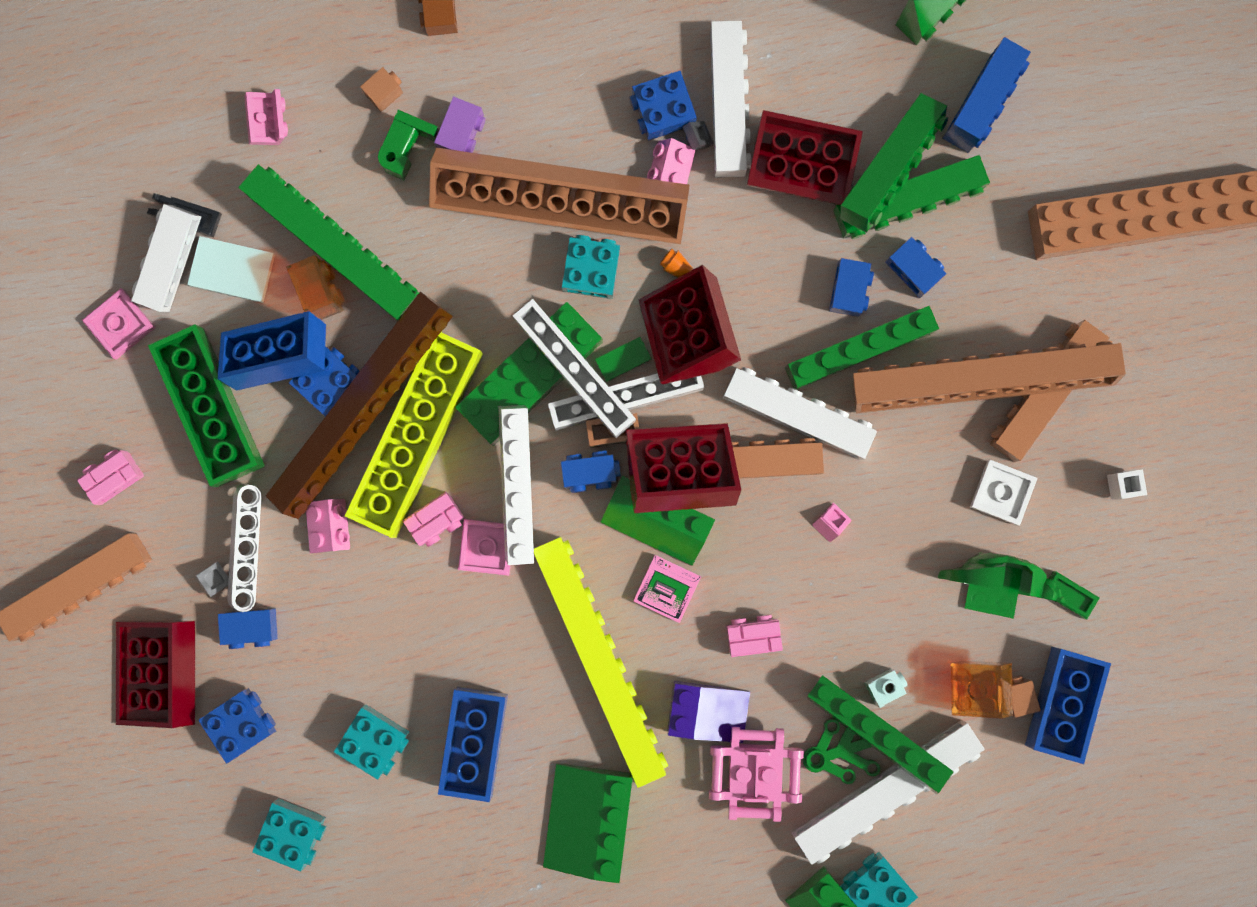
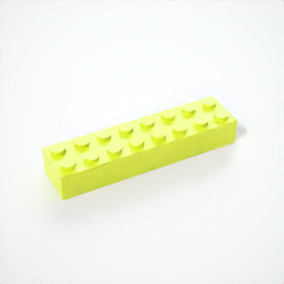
[345,332,483,538]

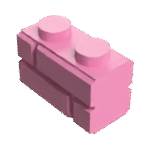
[77,449,144,505]
[402,492,465,547]
[726,615,783,657]

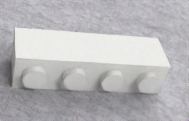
[132,204,202,312]

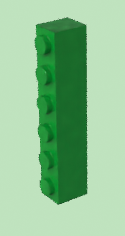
[840,93,948,233]
[833,155,990,240]
[785,305,939,390]
[807,675,954,794]

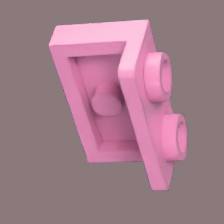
[244,89,288,145]
[647,138,696,184]
[306,499,350,554]

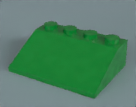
[895,0,967,45]
[543,763,633,884]

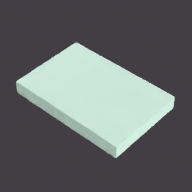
[187,236,275,303]

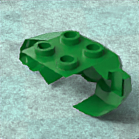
[937,553,1066,619]

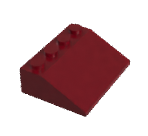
[747,110,863,205]
[638,265,741,384]
[626,423,741,513]
[116,620,195,728]

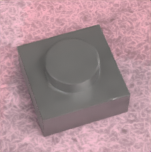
[683,121,714,150]
[194,562,229,598]

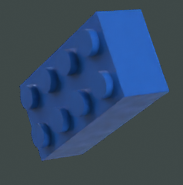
[942,37,1031,153]
[218,311,326,391]
[1025,646,1111,764]
[438,686,508,802]

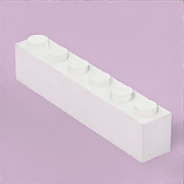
[710,21,751,177]
[513,299,636,438]
[723,367,877,460]
[548,373,704,431]
[498,405,534,565]

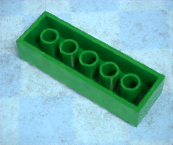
[455,302,603,446]
[148,324,265,487]

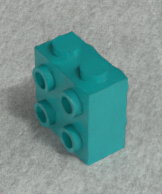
[562,235,620,299]
[334,704,410,780]
[252,798,327,872]
[840,852,918,907]

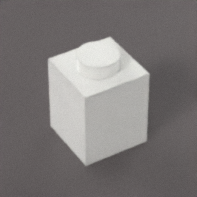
[1107,469,1147,500]

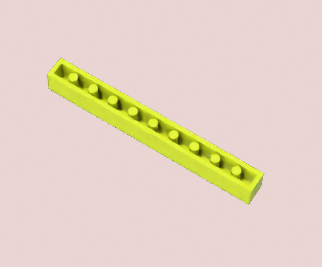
[534,537,668,788]

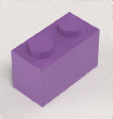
[434,96,486,153]

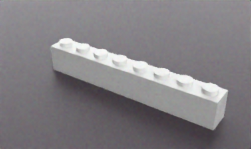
[792,720,985,865]

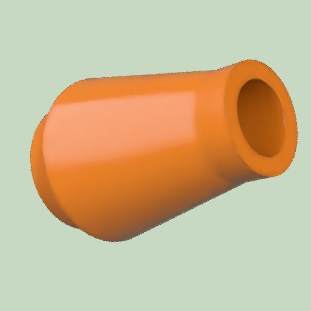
[659,248,694,278]

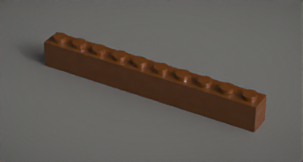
[266,291,453,519]

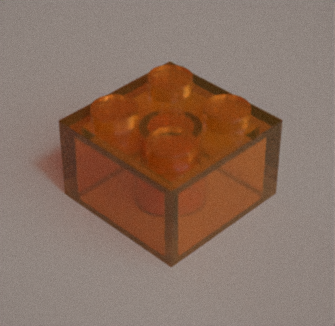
[286,255,345,320]
[951,661,1013,719]

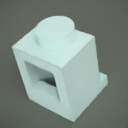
[864,669,908,708]

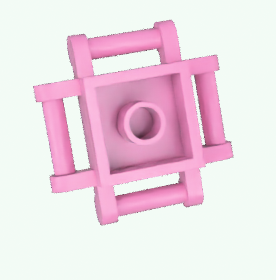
[709,727,804,822]

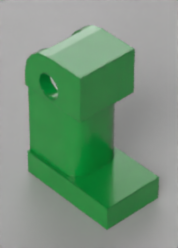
[378,110,439,181]

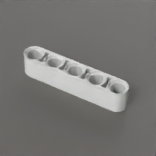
[227,485,261,612]

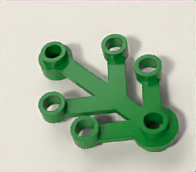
[803,718,896,784]

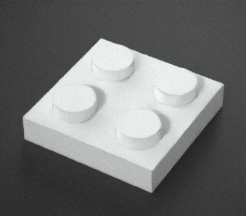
[970,460,1037,526]

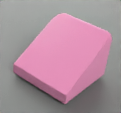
[813,502,851,542]

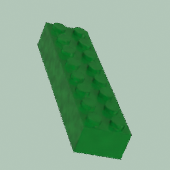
[238,164,419,321]

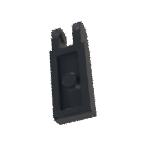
[147,193,222,238]

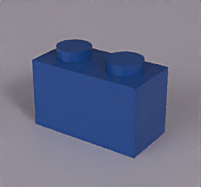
[885,237,947,298]
[829,258,874,317]
[218,608,278,649]

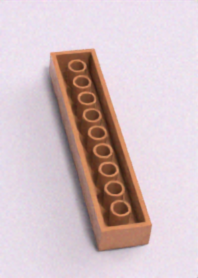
[429,148,690,244]
[1028,171,1257,260]
[852,341,1126,414]

